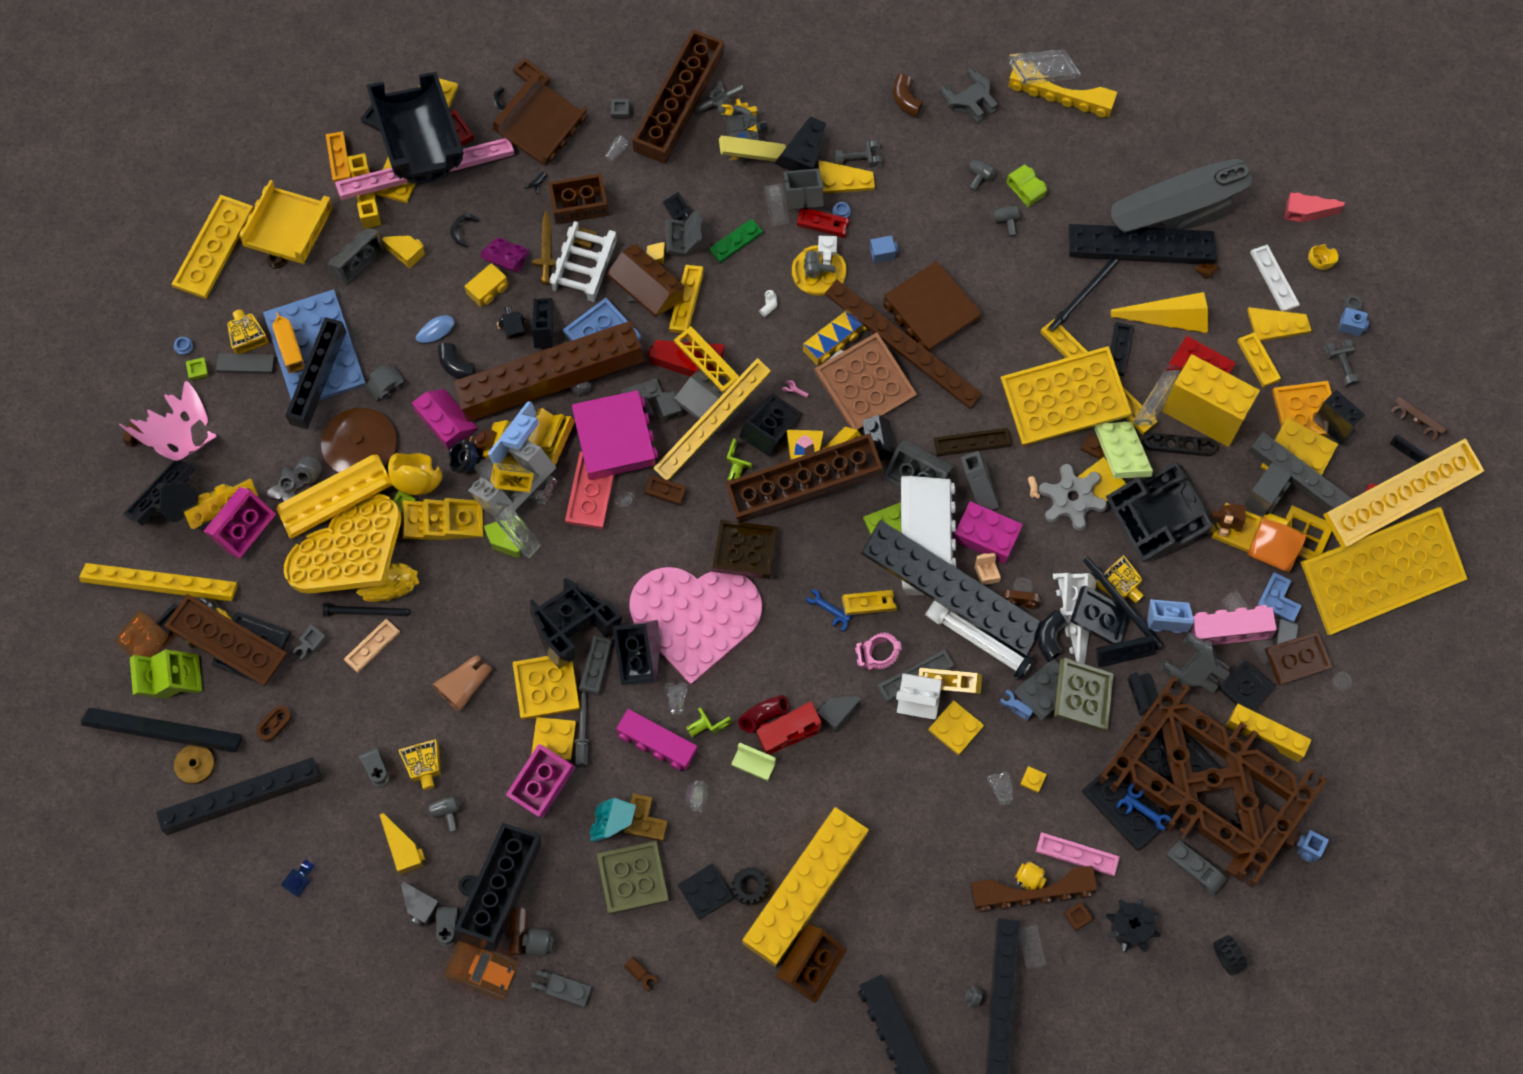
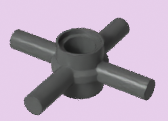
[696,81,746,117]

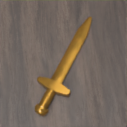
[532,211,556,285]

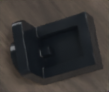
[662,192,692,221]

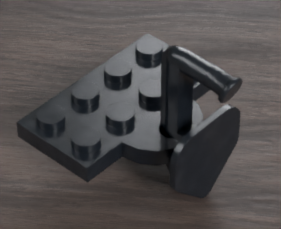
[123,460,210,533]

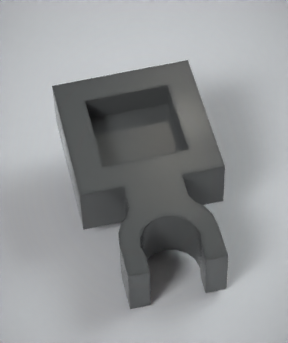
[293,624,328,661]

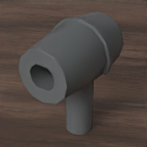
[969,159,995,191]
[993,205,1020,236]
[804,251,835,278]
[429,796,460,832]

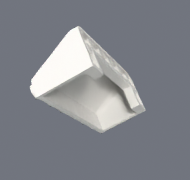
[901,476,956,595]

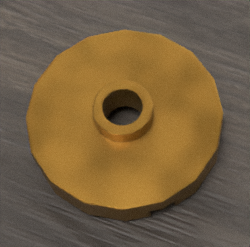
[174,745,215,784]

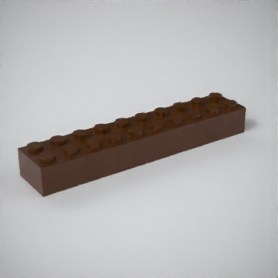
[454,320,645,422]

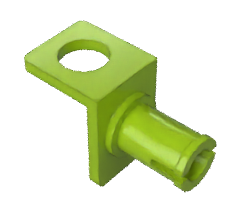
[727,438,752,481]
[686,707,733,738]

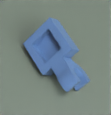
[999,690,1033,721]

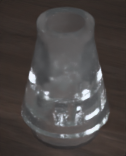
[605,135,630,163]

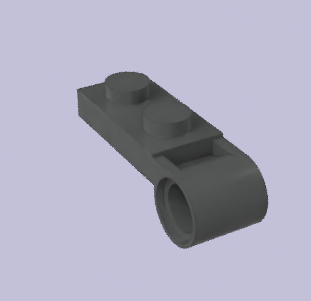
[1166,840,1227,896]

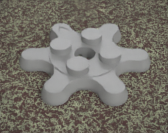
[1039,464,1108,531]

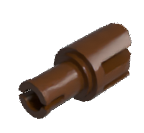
[507,907,528,955]

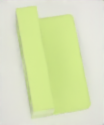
[731,743,776,781]

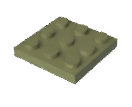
[1054,658,1113,731]
[597,841,669,915]

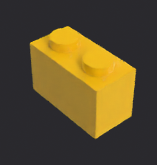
[464,263,508,307]

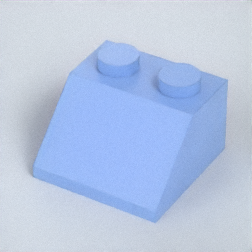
[1147,599,1194,633]

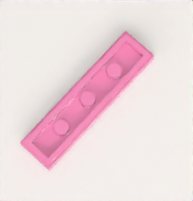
[1036,832,1120,877]

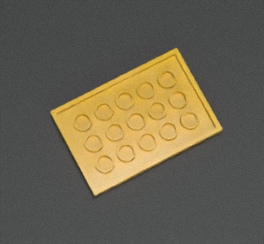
[1001,346,1132,447]

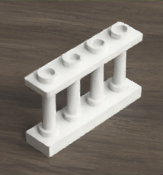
[550,221,617,302]

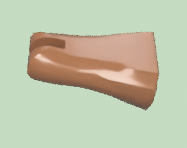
[432,654,492,712]

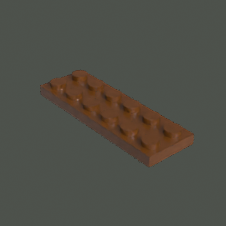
[164,594,287,687]

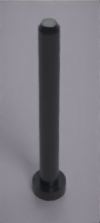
[323,603,410,616]

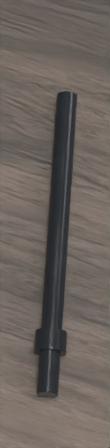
[1048,259,1118,332]
[1082,556,1164,650]

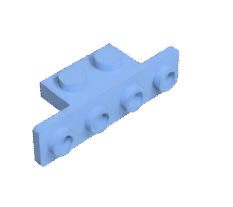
[488,401,539,464]

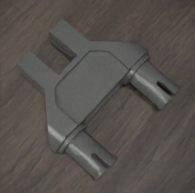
[939,66,997,123]
[1160,632,1230,693]

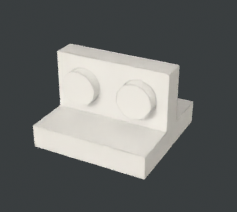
[896,673,942,720]

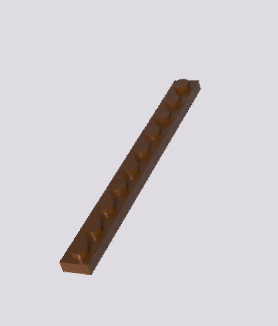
[825,279,982,409]

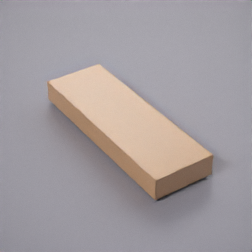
[344,619,400,673]

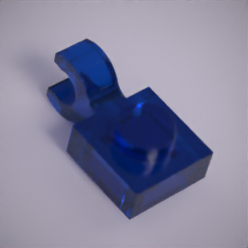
[281,859,315,897]

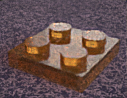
[114,610,169,657]

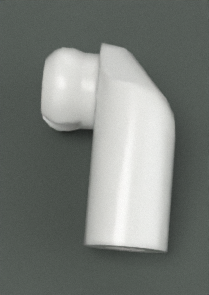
[759,290,777,317]

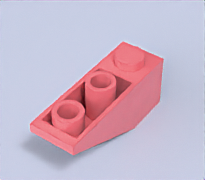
[1284,193,1345,222]

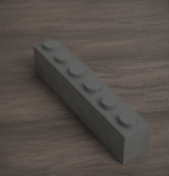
[1248,432,1352,512]

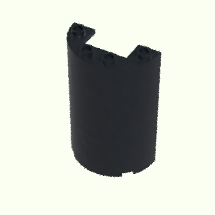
[366,72,464,184]

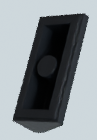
[1390,434,1428,463]

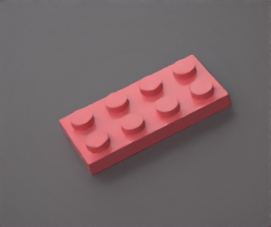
[565,452,614,529]

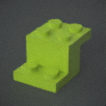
[130,649,202,699]

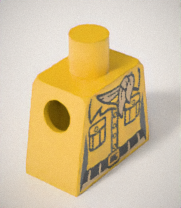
[227,310,269,354]
[490,463,534,492]
[1096,555,1144,604]
[399,739,441,790]

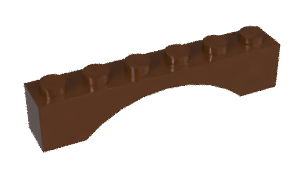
[970,866,1097,912]

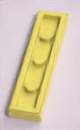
[719,135,786,162]

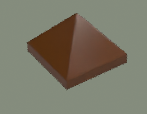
[1195,263,1220,279]

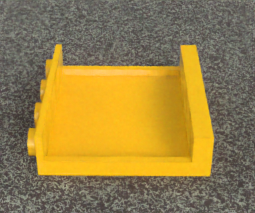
[240,180,333,264]

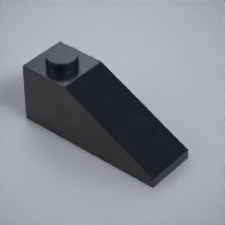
[532,298,553,349]

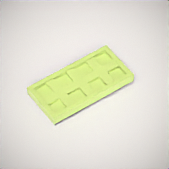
[1095,422,1153,479]

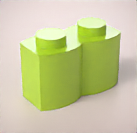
[1006,164,1047,207]

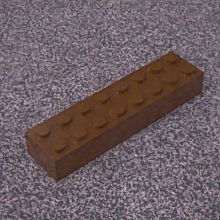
[632,29,724,164]
[725,433,884,522]

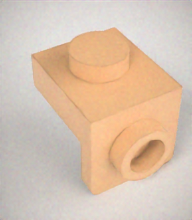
[975,553,1001,585]

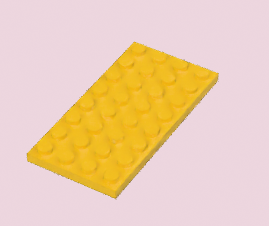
[1301,507,1467,635]

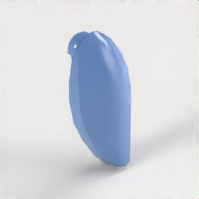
[416,315,455,343]

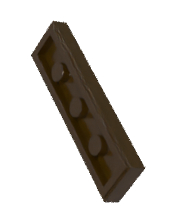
[933,428,1011,457]

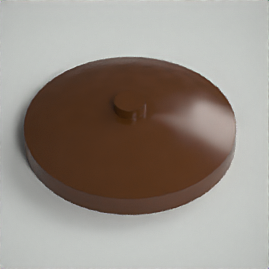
[321,408,397,473]

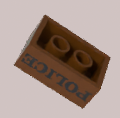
[548,173,609,224]

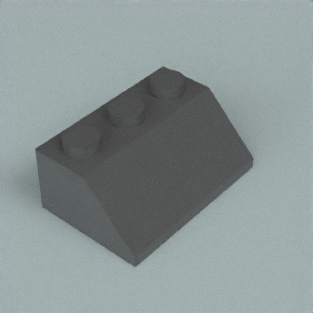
[327,228,384,285]
[673,369,744,434]
[883,440,954,487]

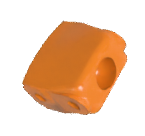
[1247,516,1307,573]

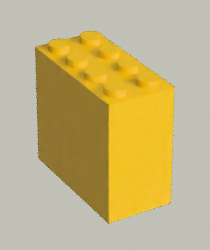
[1162,354,1260,447]

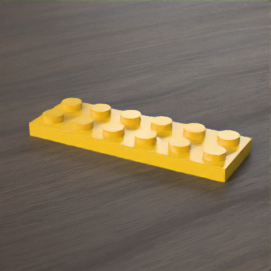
[172,195,254,299]

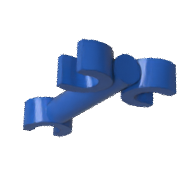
[806,589,855,632]
[1116,784,1171,831]

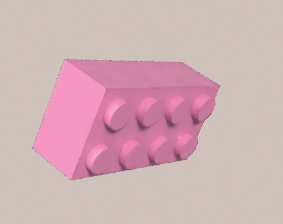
[1190,605,1276,646]

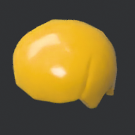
[1308,244,1339,271]

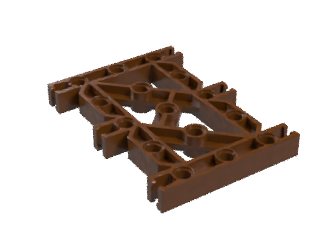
[1099,676,1327,888]

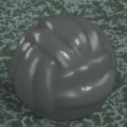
[571,381,591,396]

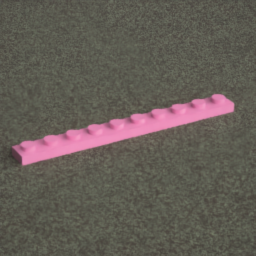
[335,138,514,200]

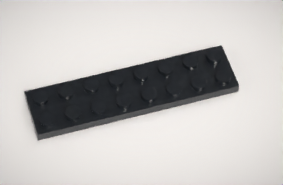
[1068,224,1216,264]

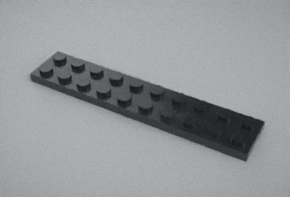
[861,520,1042,657]

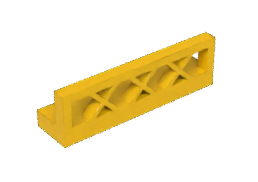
[674,326,739,393]

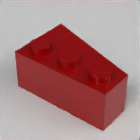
[756,701,821,755]

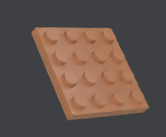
[814,333,917,430]

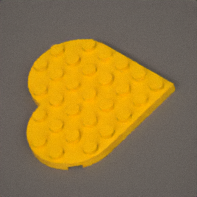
[284,494,401,594]

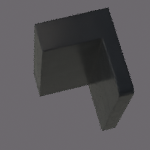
[1127,672,1158,715]

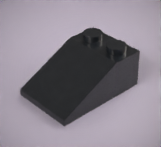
[739,393,803,457]
[612,620,661,685]

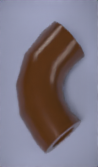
[893,74,923,118]

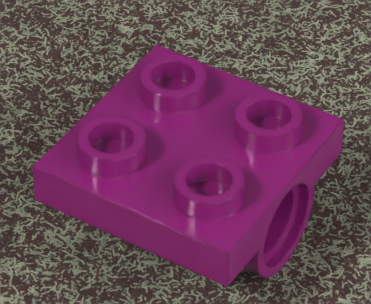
[480,238,529,273]

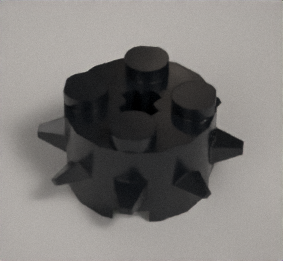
[1105,899,1160,953]

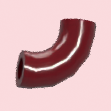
[738,695,790,733]

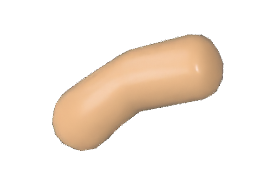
[1028,476,1040,498]

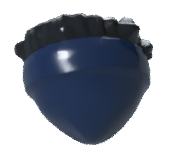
[449,439,480,473]

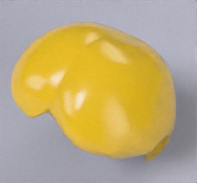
[388,453,443,495]

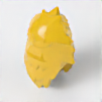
[356,563,419,602]

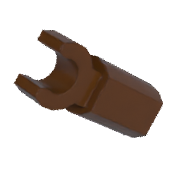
[624,956,658,992]

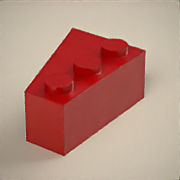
[1165,336,1236,375]

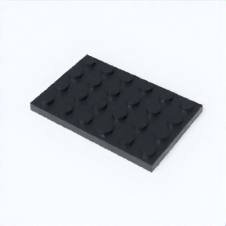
[1081,729,1220,851]

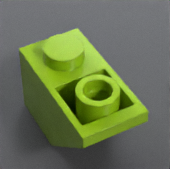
[484,520,523,558]

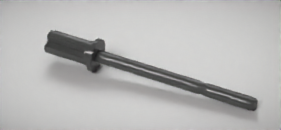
[574,671,590,767]

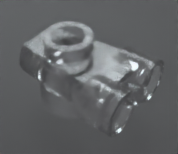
[665,682,688,714]
[986,772,1014,805]

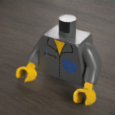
[721,104,768,161]

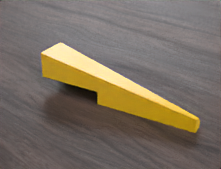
[1110,292,1208,333]

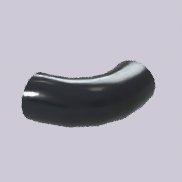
[438,343,475,379]
[1038,610,1067,662]

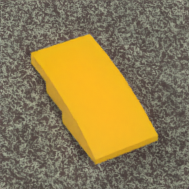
[402,498,483,540]

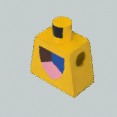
[787,430,823,460]

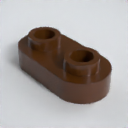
[1002,590,1041,609]
[256,706,292,742]

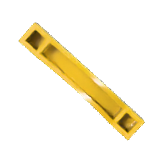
[1008,61,1117,118]

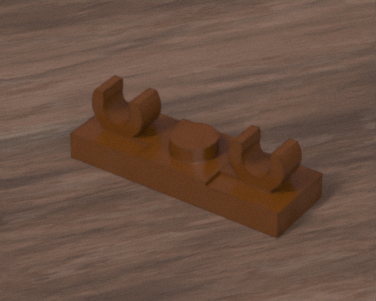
[1391,396,1447,440]

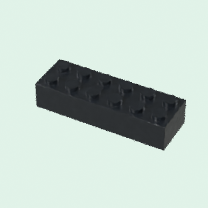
[454,822,541,953]

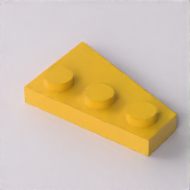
[818,160,875,194]
[1247,307,1312,342]

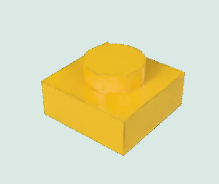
[1020,766,1047,793]

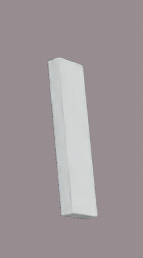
[1250,244,1300,312]

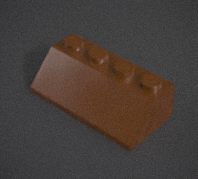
[607,244,684,317]

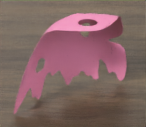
[119,381,216,460]

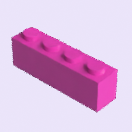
[616,709,698,771]

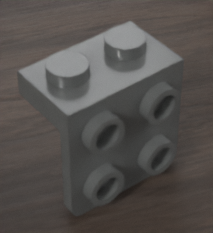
[665,210,702,257]

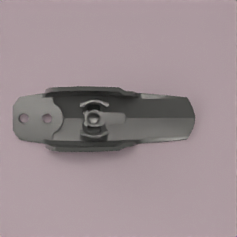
[1111,158,1252,233]

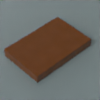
[1264,631,1333,686]

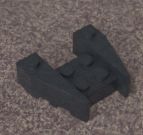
[530,578,622,669]

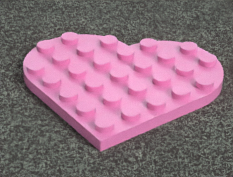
[630,567,762,685]

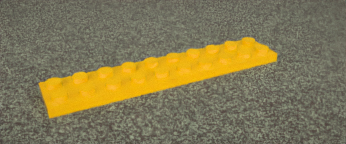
[1323,438,1484,549]

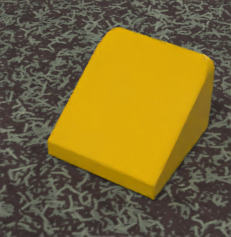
[646,242,665,264]

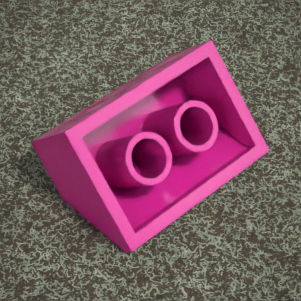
[412,389,478,451]

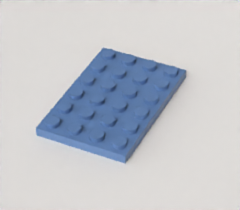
[263,289,365,401]

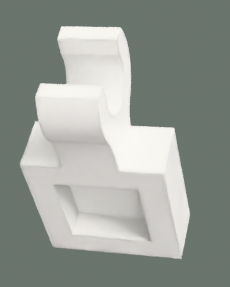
[818,236,837,265]

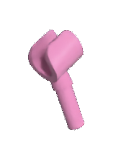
[782,380,809,398]

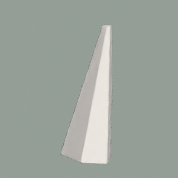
[1053,573,1097,664]

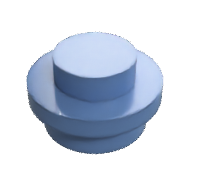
[833,202,851,218]
[174,337,193,355]

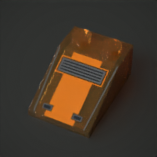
[444,941,520,1001]

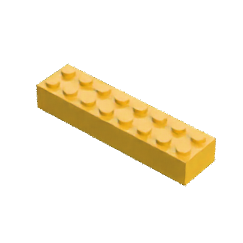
[742,807,869,967]

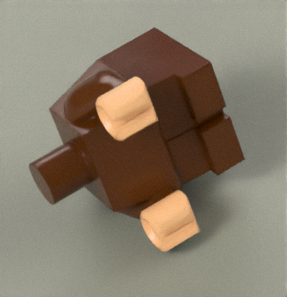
[1212,504,1246,536]

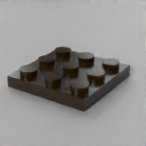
[712,520,777,579]

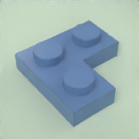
[1257,572,1301,623]

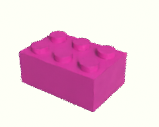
[203,487,276,559]
[953,501,1023,564]
[506,744,576,818]

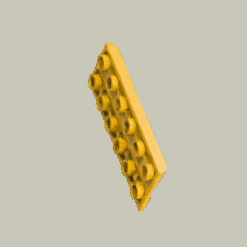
[276,455,392,539]

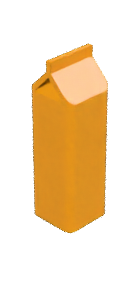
[272,312,305,373]

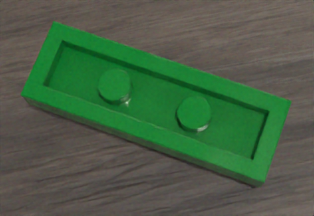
[709,219,763,263]

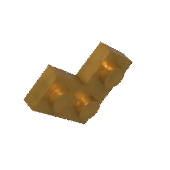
[624,793,668,842]

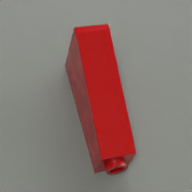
[647,340,725,377]

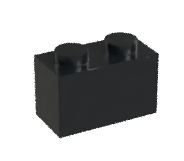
[863,415,895,460]

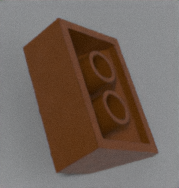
[776,924,847,1003]

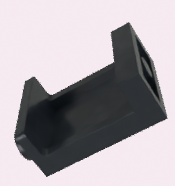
[1313,390,1365,445]

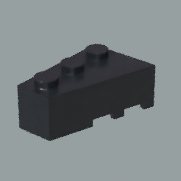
[774,116,826,171]

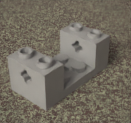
[468,440,556,522]

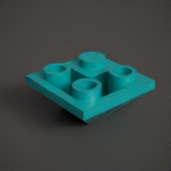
[590,798,636,842]

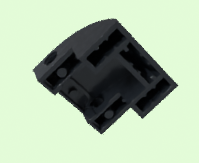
[1106,461,1219,562]

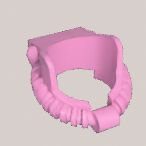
[855,632,902,670]

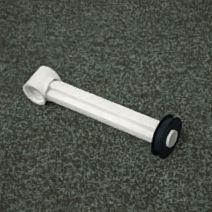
[925,601,1034,681]

